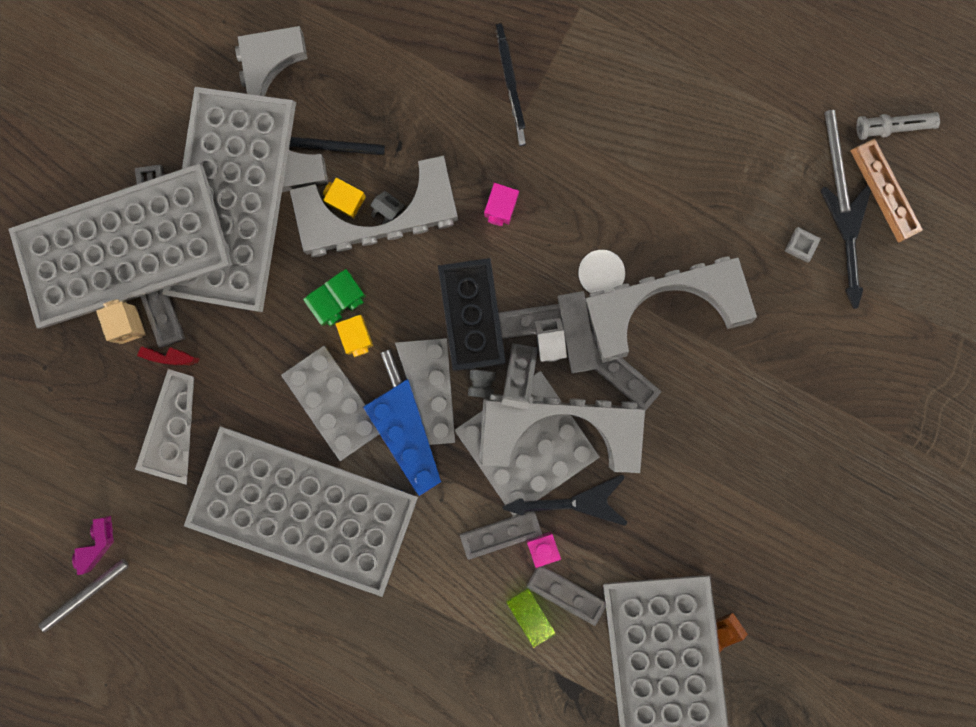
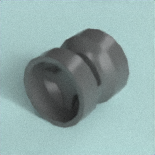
[468,370,496,398]

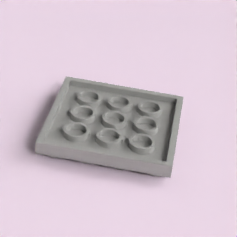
[455,371,600,517]

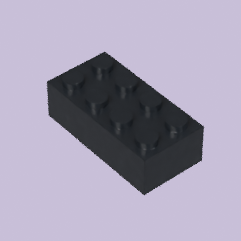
[438,258,506,372]

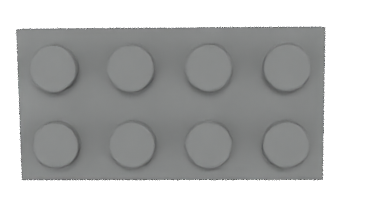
[281,346,379,461]

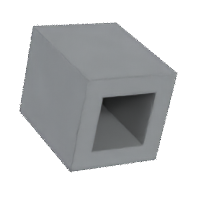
[535,318,567,362]

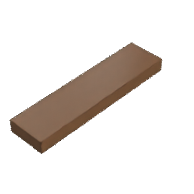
[851,138,923,243]

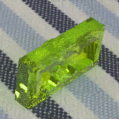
[506,588,556,648]

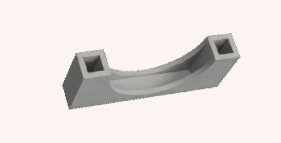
[235,26,328,192]
[290,156,458,257]
[586,256,757,363]
[479,394,645,473]

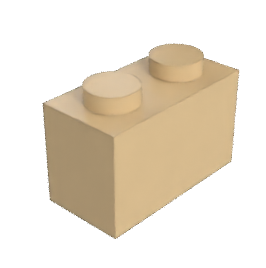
[96,299,146,344]

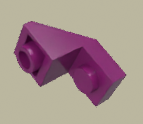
[72,516,114,575]

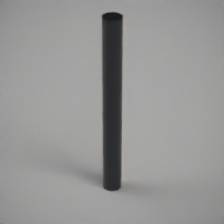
[289,137,385,155]

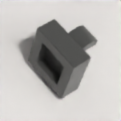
[370,191,406,225]

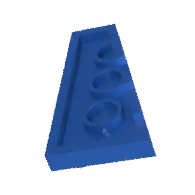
[363,379,441,496]

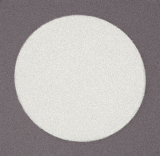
[579,250,625,293]

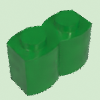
[303,269,366,327]

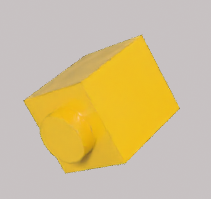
[323,178,366,219]
[336,315,373,357]

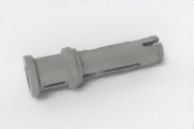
[857,112,940,140]

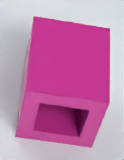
[484,183,519,226]
[526,531,561,568]

